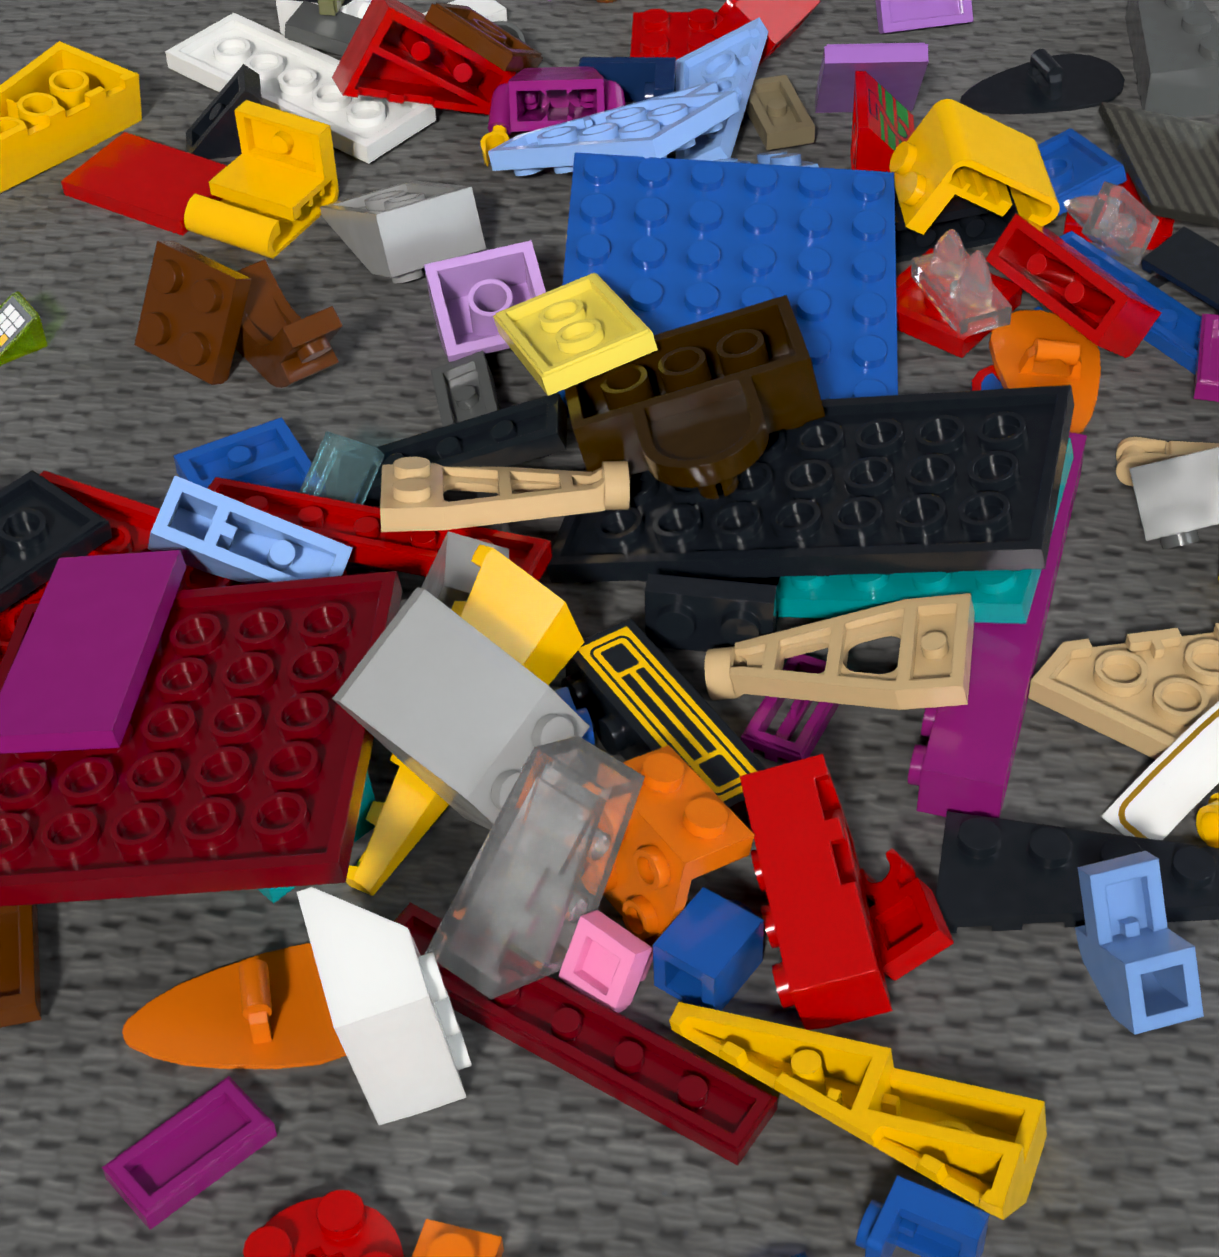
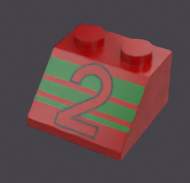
[850,71,915,172]

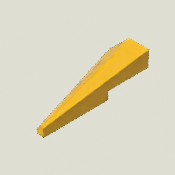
[346,544,584,896]
[669,1002,1047,1220]

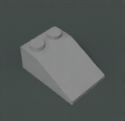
[320,180,486,283]
[332,587,590,838]

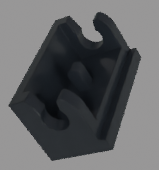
[1142,226,1219,315]

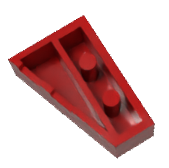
[332,0,516,115]
[739,754,893,1030]

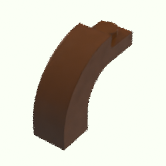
[236,259,343,388]

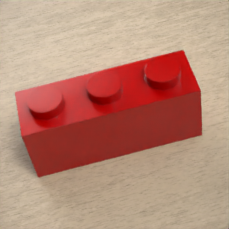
[985,214,1161,358]

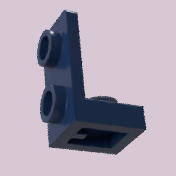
[579,57,676,102]

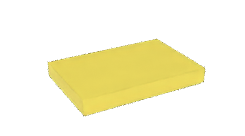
[493,273,658,396]

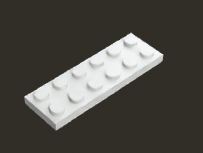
[165,13,436,164]

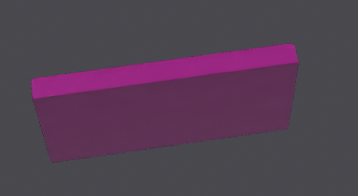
[0,550,186,754]

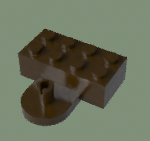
[564,295,825,499]

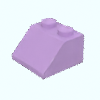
[424,240,546,362]

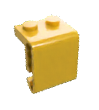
[889,99,1060,235]
[184,100,339,259]

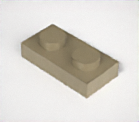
[745,75,815,150]

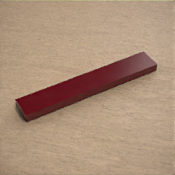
[394,902,778,1166]

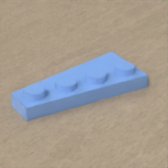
[676,17,768,161]

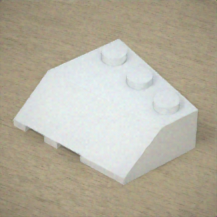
[297,887,472,1125]

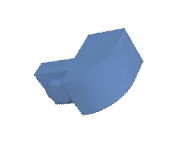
[1075,851,1204,1035]

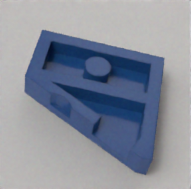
[173,417,328,498]

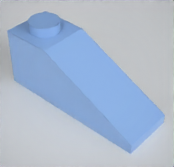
[148,476,353,584]

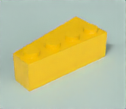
[0,41,142,193]

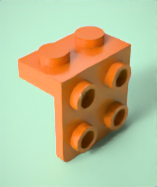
[584,745,755,948]

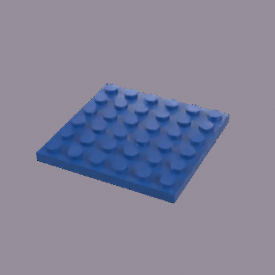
[558,152,898,418]

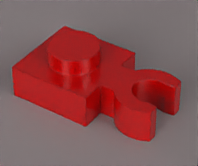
[860,848,954,981]

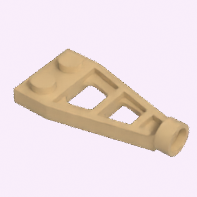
[380,457,630,532]
[704,593,975,710]

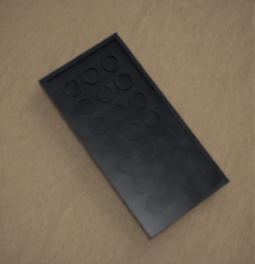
[546,385,1074,583]

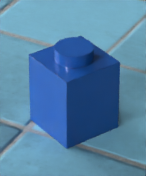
[653,887,764,1011]

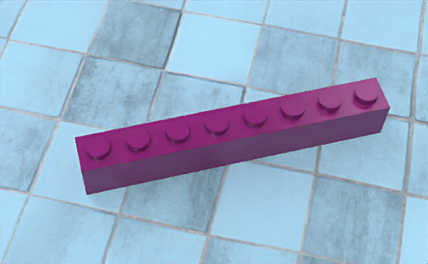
[908,432,1087,818]

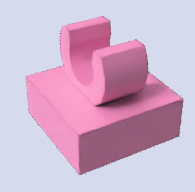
[558,910,653,1013]

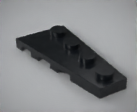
[936,811,1219,934]

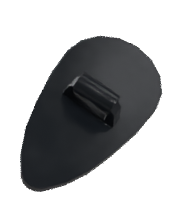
[960,49,1125,115]

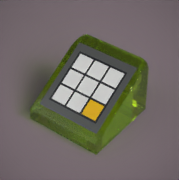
[0,291,48,366]

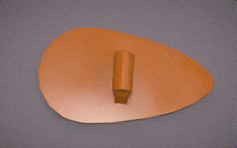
[989,310,1101,434]
[122,943,346,1069]

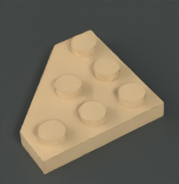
[1028,623,1219,760]

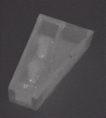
[425,735,645,999]

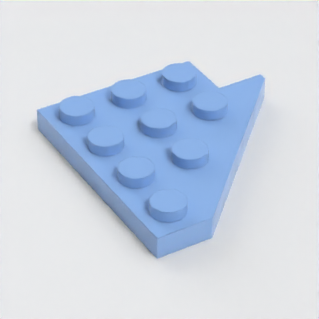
[488,81,740,176]

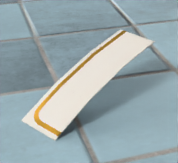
[1101,701,1219,840]

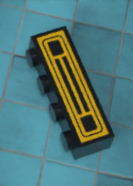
[561,618,767,831]

